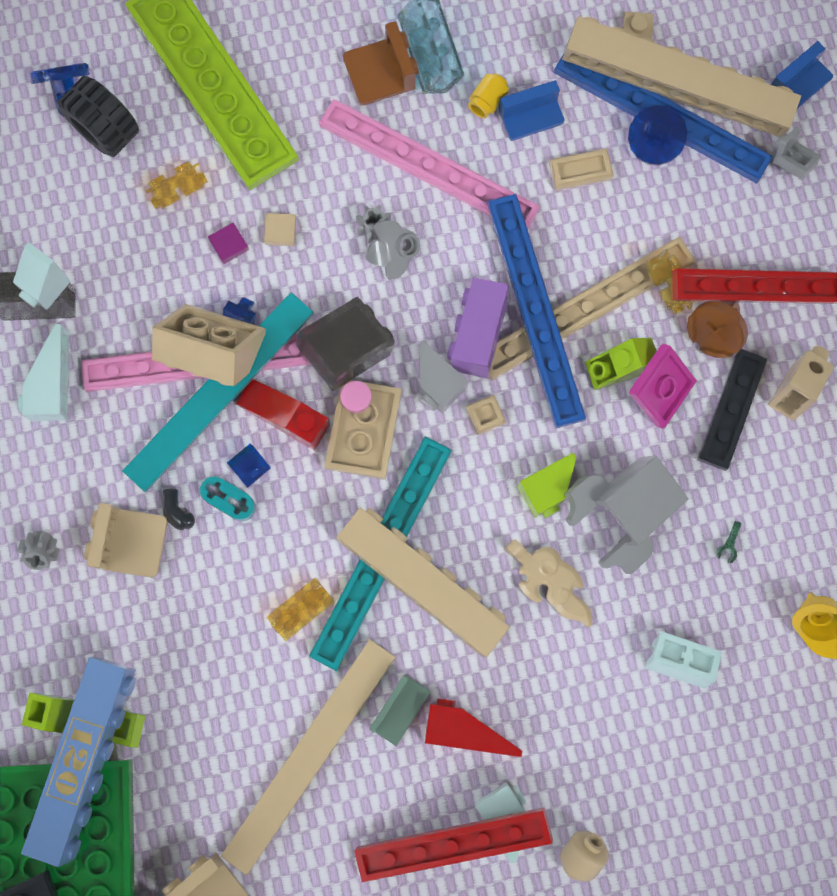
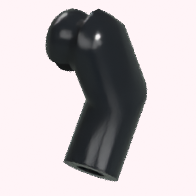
[163,489,195,531]

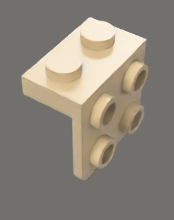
[84,503,168,578]
[162,853,250,896]

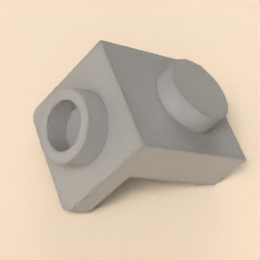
[773,127,821,180]

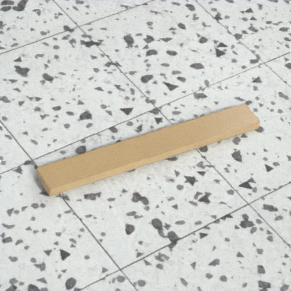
[489,236,696,381]
[220,640,396,876]

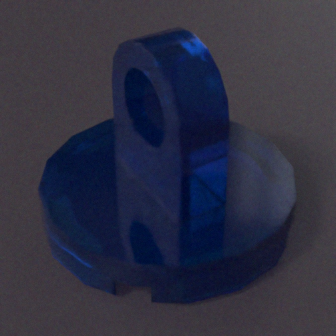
[29,63,91,116]
[628,105,688,166]

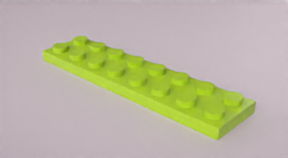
[125,0,299,191]

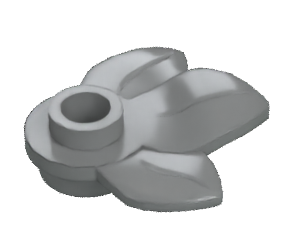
[365,220,420,280]

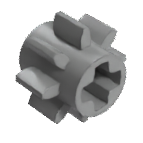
[356,205,391,244]
[17,531,60,570]

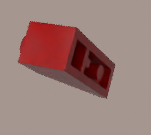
[236,379,330,450]
[425,698,523,757]

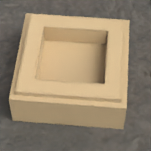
[264,213,296,246]
[466,395,506,435]

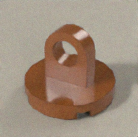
[687,301,748,358]

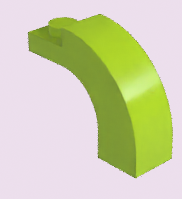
[21,692,146,748]

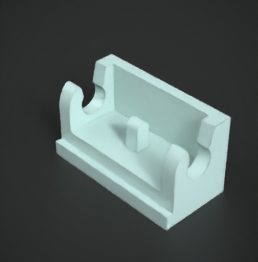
[645,631,722,689]

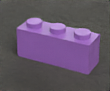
[447,277,509,378]

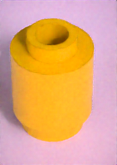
[468,73,509,119]

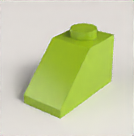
[517,452,577,519]

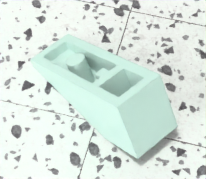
[18,324,69,422]

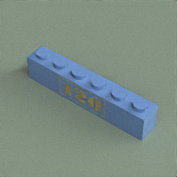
[21,657,136,867]

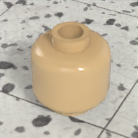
[560,830,609,882]

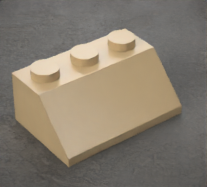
[152,304,266,386]

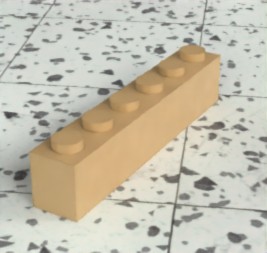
[336,507,510,657]

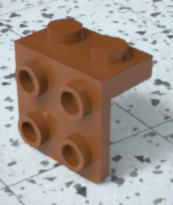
[343,21,419,105]

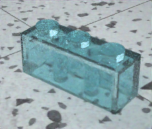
[397,0,465,94]

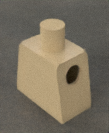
[768,346,834,421]

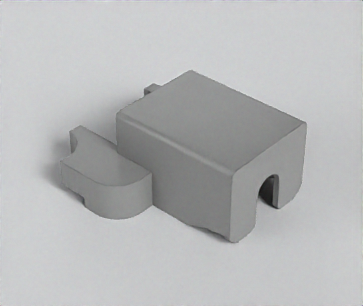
[564,455,689,574]

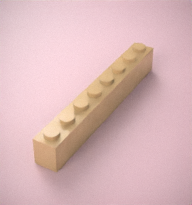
[562,16,801,137]

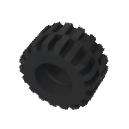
[57,76,140,157]

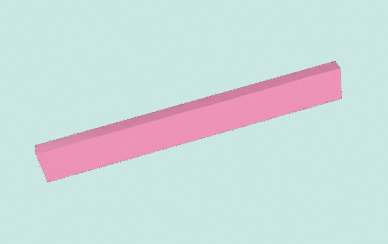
[319,99,540,229]
[81,331,327,392]

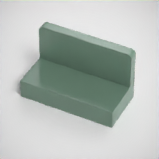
[369,674,431,746]

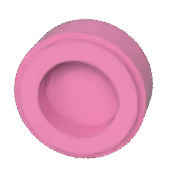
[340,381,372,413]

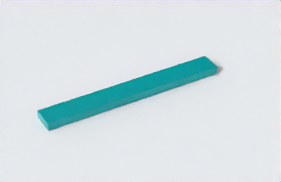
[122,292,314,492]
[309,436,452,671]

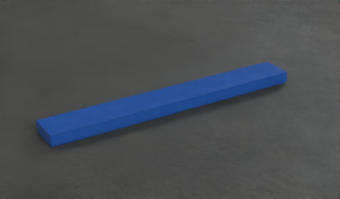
[554,54,773,184]
[487,194,586,429]

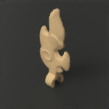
[504,539,592,627]

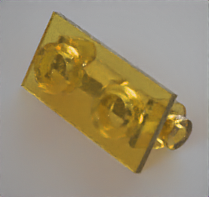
[145,161,208,210]
[646,249,694,314]
[266,578,335,642]

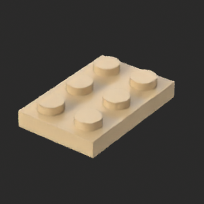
[324,378,402,480]

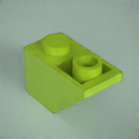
[585,337,657,390]

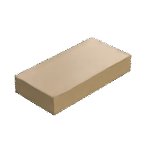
[549,148,614,191]

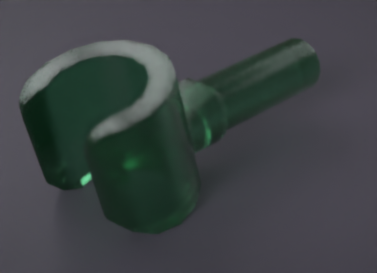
[715,521,742,563]

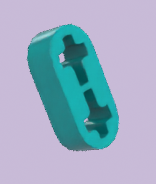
[200,476,256,521]

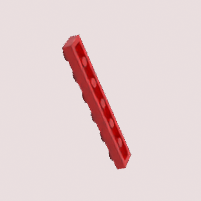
[672,268,837,304]
[354,807,553,883]

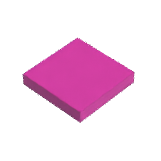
[628,343,697,429]

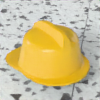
[792,592,837,659]

